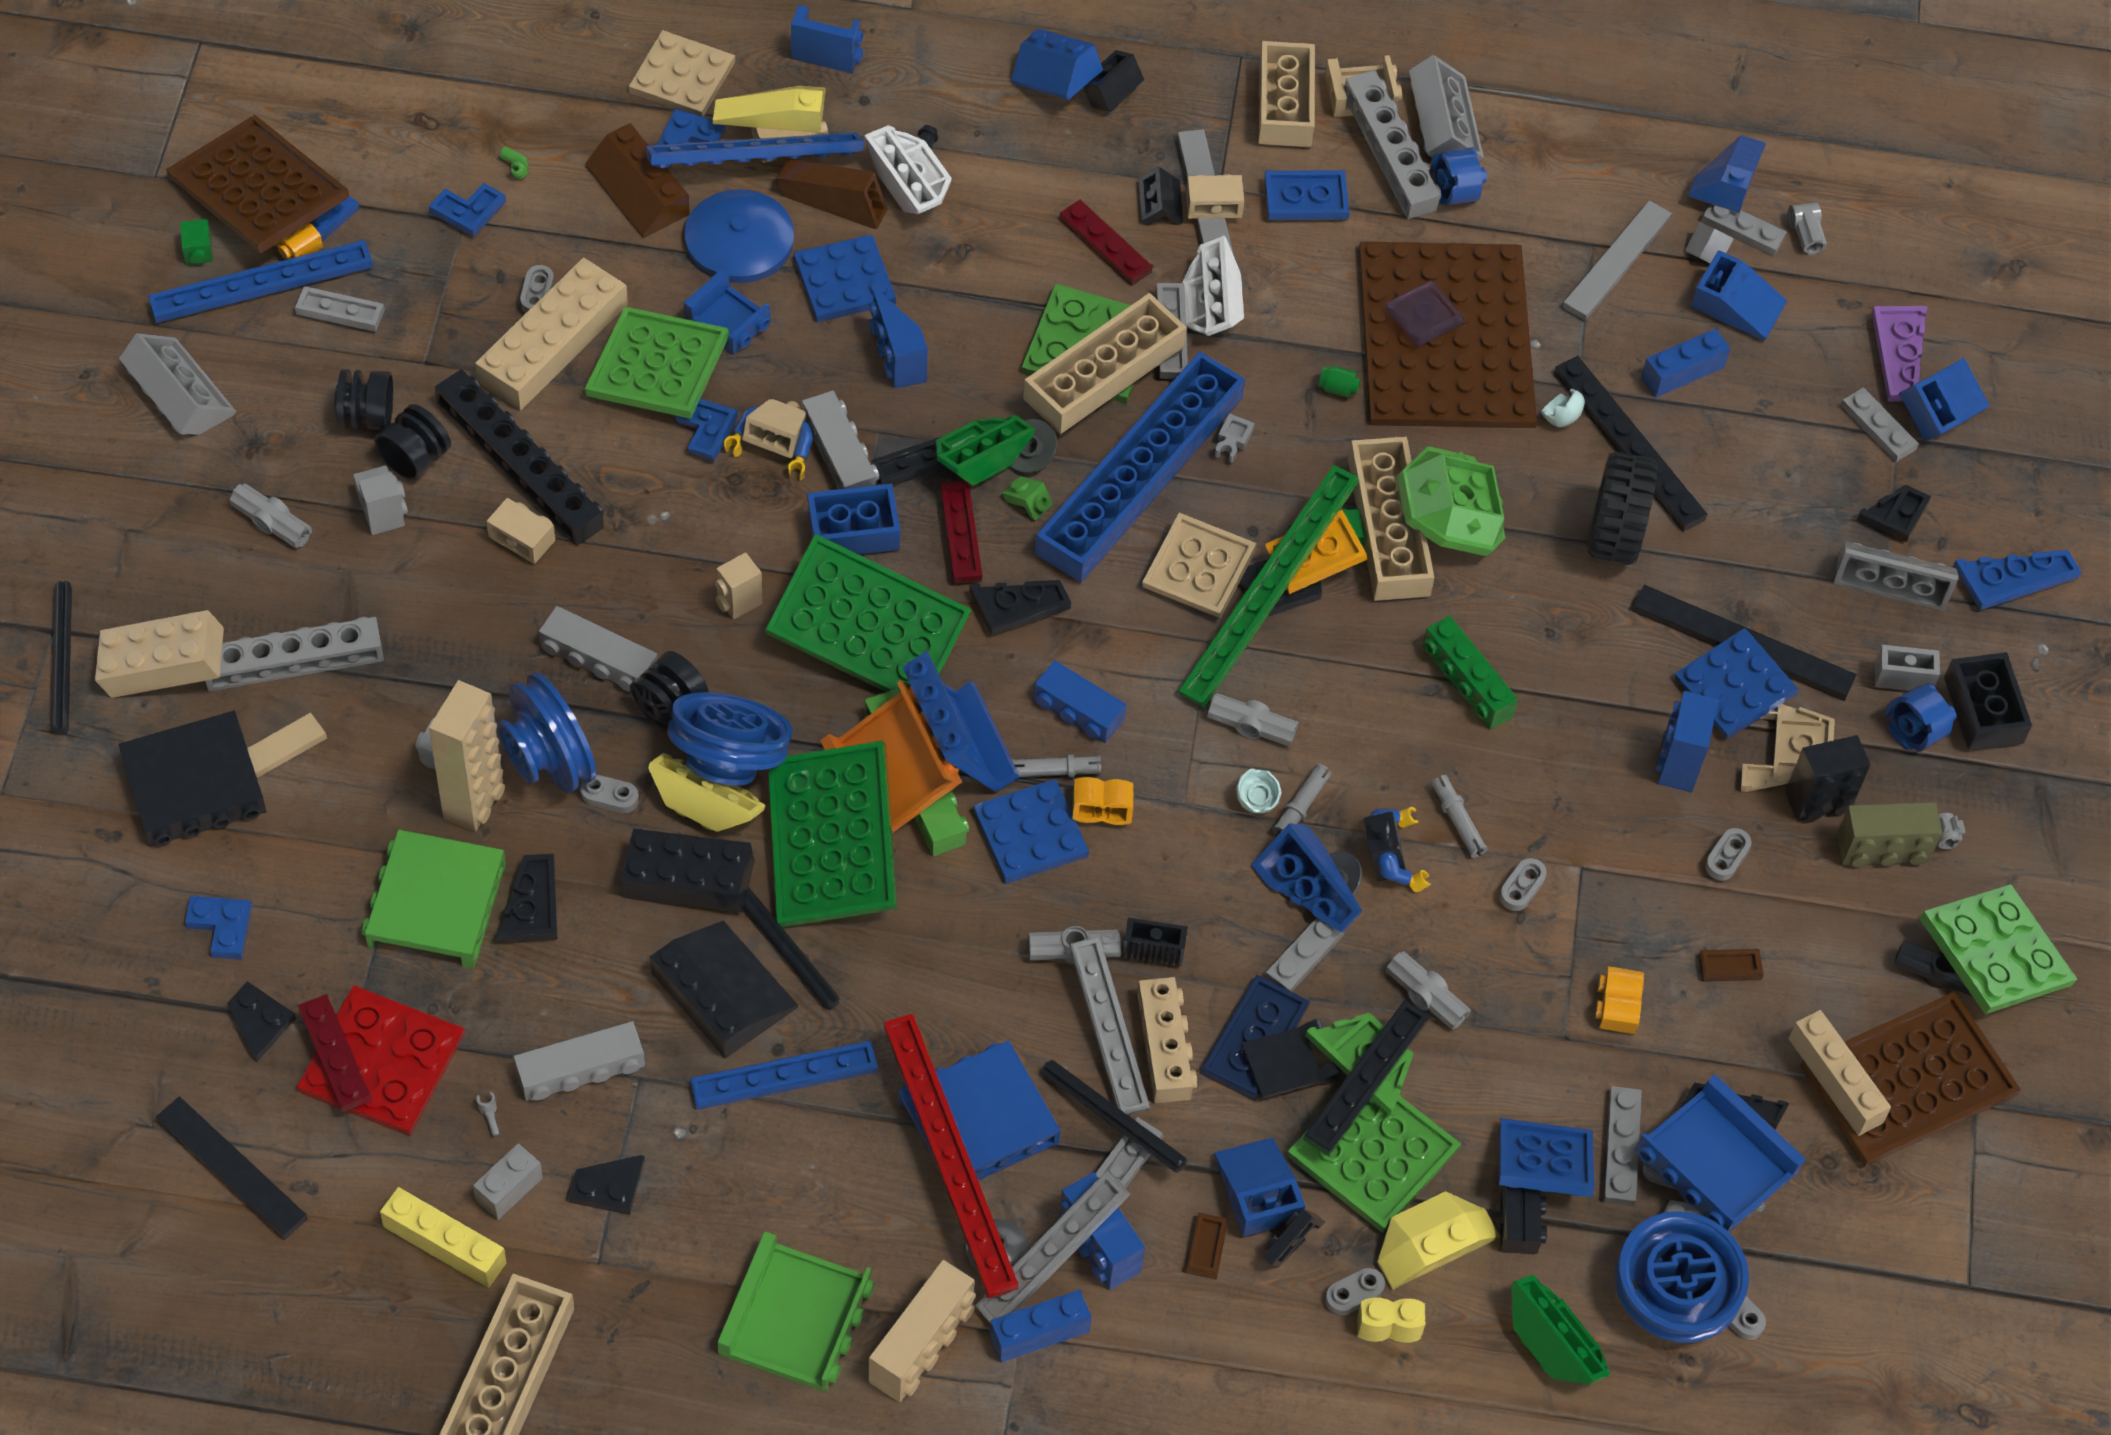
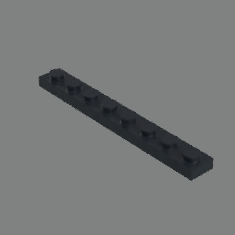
[1554,356,1708,532]

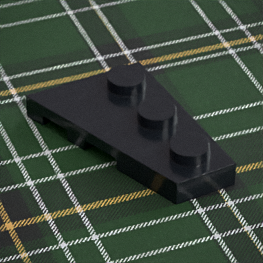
[969,580,1072,635]
[496,853,558,943]

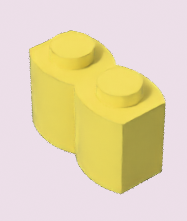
[1357,1297,1425,1343]

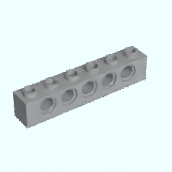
[1344,70,1441,220]
[206,617,384,692]

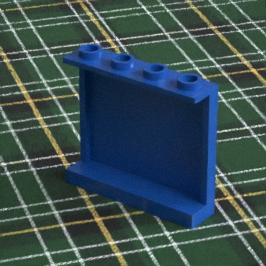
[902,651,1020,792]
[898,1040,1061,1189]
[1634,1074,1806,1232]

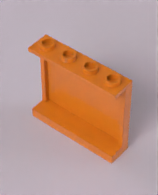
[820,680,962,833]

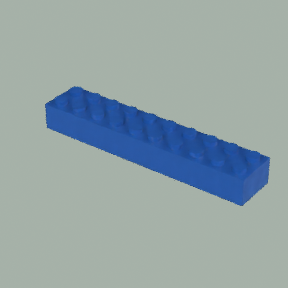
[1035,351,1245,583]

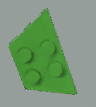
[1306,1013,1414,1115]

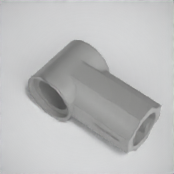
[1788,202,1827,255]

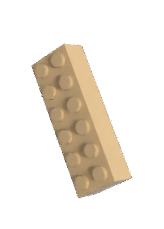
[475,257,628,411]
[1023,293,1187,435]
[1348,437,1435,601]
[429,680,505,833]
[440,1273,574,1435]

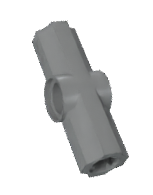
[229,483,312,548]
[1207,693,1299,747]
[1028,926,1121,964]
[1385,951,1471,1030]

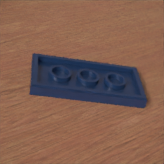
[1200,974,1310,1101]

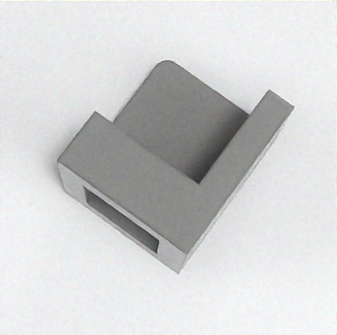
[1686,222,1734,263]

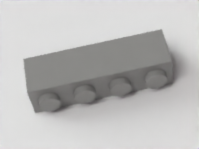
[802,390,879,489]
[539,606,658,692]
[514,1021,645,1101]

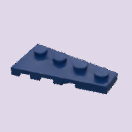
[1953,550,2081,610]

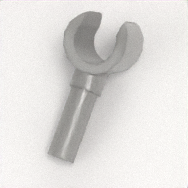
[477,1092,500,1137]

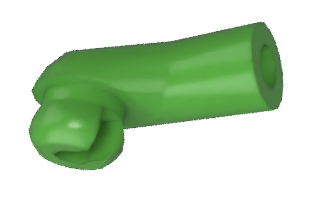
[499,146,529,179]

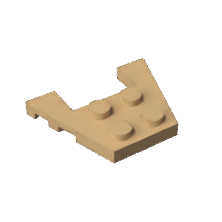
[1741,704,1835,792]

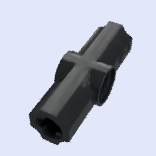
[1894,940,1973,997]

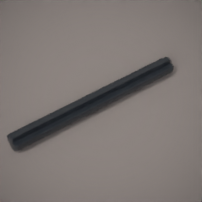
[51,581,72,735]
[744,887,840,1010]
[1041,1060,1187,1173]

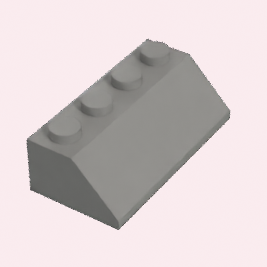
[1409,54,1484,161]
[119,333,236,435]
[1833,541,1959,611]

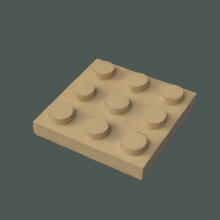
[629,30,735,117]
[1142,513,1257,619]

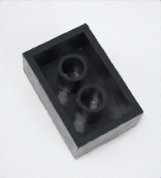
[1944,652,2032,751]
[1785,735,1871,822]

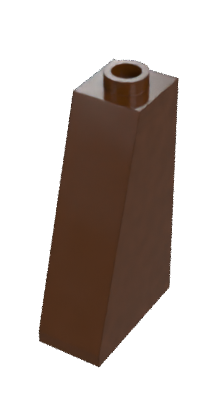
[777,159,888,229]

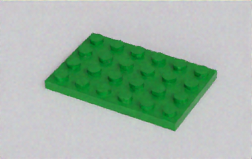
[765,534,972,692]
[768,740,897,927]

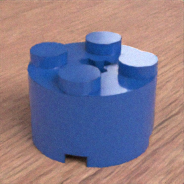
[1430,147,1487,206]
[1886,683,1956,752]

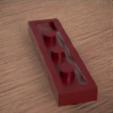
[1059,199,1152,286]
[940,481,983,584]
[298,994,372,1113]

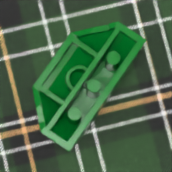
[935,415,1036,486]
[1511,1274,1611,1385]

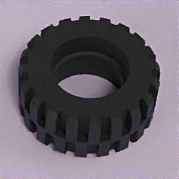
[1587,452,1658,565]

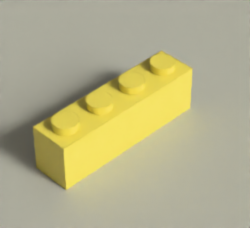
[380,1187,507,1288]

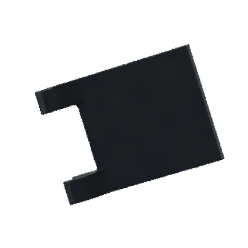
[1241,1019,1341,1099]

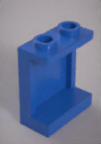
[791,5,864,73]
[684,270,771,355]

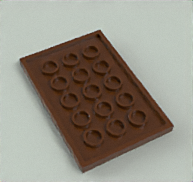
[166,115,350,254]
[1800,992,2021,1166]

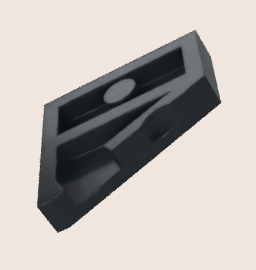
[227,981,296,1062]

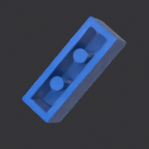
[1641,328,1731,398]
[1034,660,1127,743]
[989,1289,1092,1363]

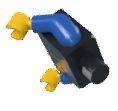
[1364,806,1431,893]

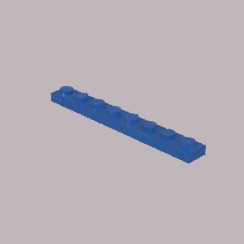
[646,132,864,168]
[148,240,373,323]

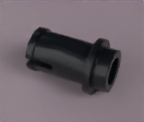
[918,125,938,149]

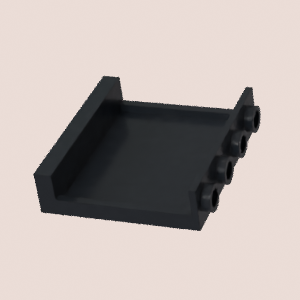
[118,710,267,847]

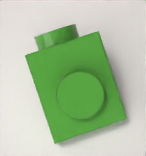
[1002,476,1053,520]

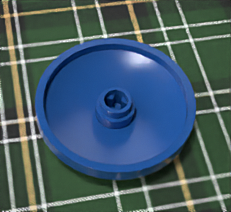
[685,189,794,283]

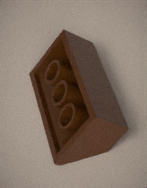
[586,123,690,238]

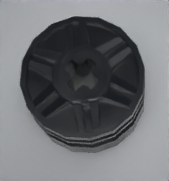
[334,369,394,431]
[374,404,451,480]
[630,651,709,729]

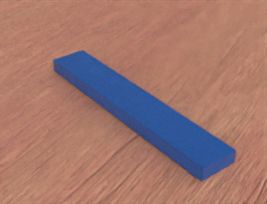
[690,1040,878,1110]

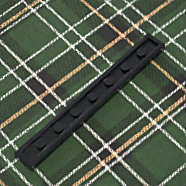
[1632,585,1857,701]

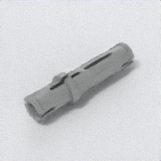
[1012,754,1101,778]
[1272,764,1332,836]
[1431,775,1488,858]

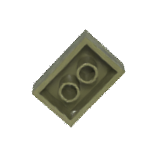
[1836,802,1942,867]

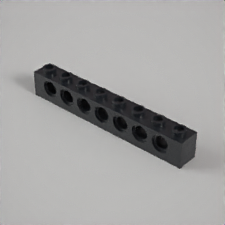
[435,369,604,546]

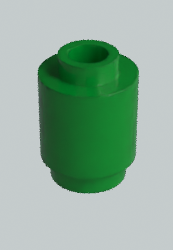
[1318,365,1361,398]

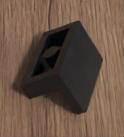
[1139,167,1183,226]

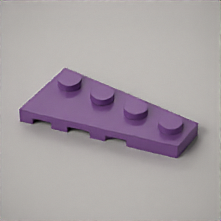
[1872,306,1927,402]

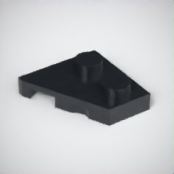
[1857,485,1931,542]
[568,1155,645,1215]
[1263,1209,1325,1267]

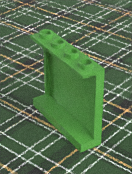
[362,829,506,969]
[717,1232,875,1393]

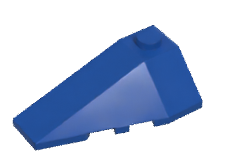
[1688,135,1766,213]
[1251,824,1363,932]

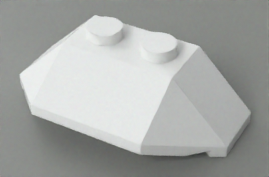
[864,125,952,214]
[1183,236,1244,336]

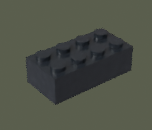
[620,828,755,913]

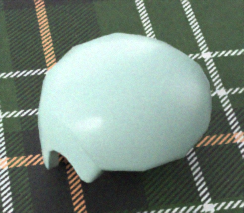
[1541,389,1585,427]
[1236,768,1281,814]

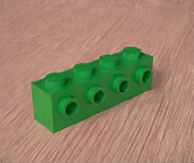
[1422,615,1518,730]

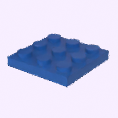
[794,234,896,322]
[1675,628,1798,739]
[973,779,1089,884]
[1499,1118,1594,1197]

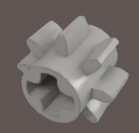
[1937,813,1966,849]

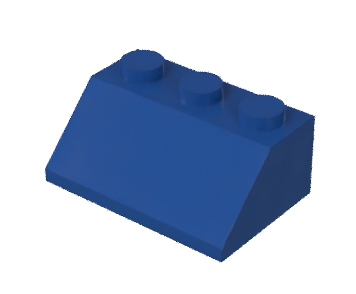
[1011,29,1103,100]

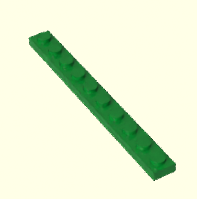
[1179,465,1359,708]

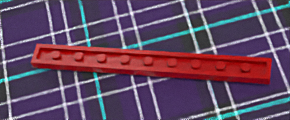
[884,1013,1019,1299]

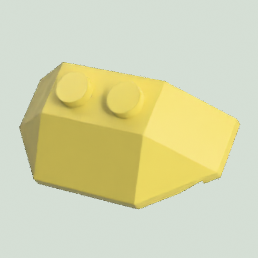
[648,753,765,832]
[1377,1191,1500,1290]

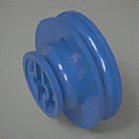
[497,672,596,793]
[667,692,793,785]
[1615,1211,1749,1343]

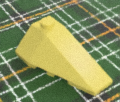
[713,86,826,133]

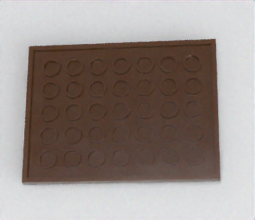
[1359,241,1537,428]

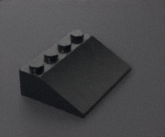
[650,920,798,1059]

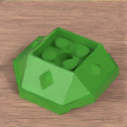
[1397,446,1505,556]

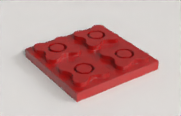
[297,985,465,1136]

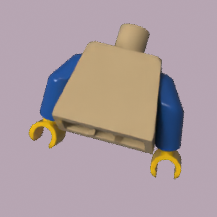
[724,399,813,480]

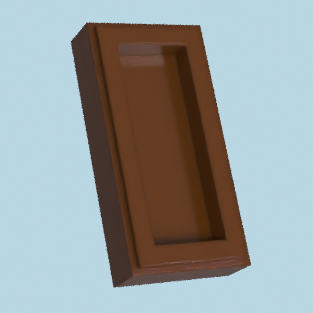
[1698,949,1764,982]
[1186,1212,1229,1280]

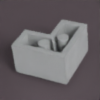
[353,465,408,535]

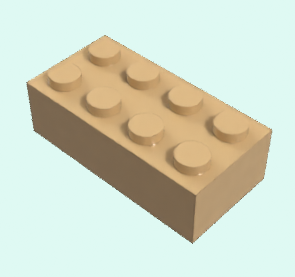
[1258,41,1315,147]
[95,610,224,698]
[869,1260,976,1403]

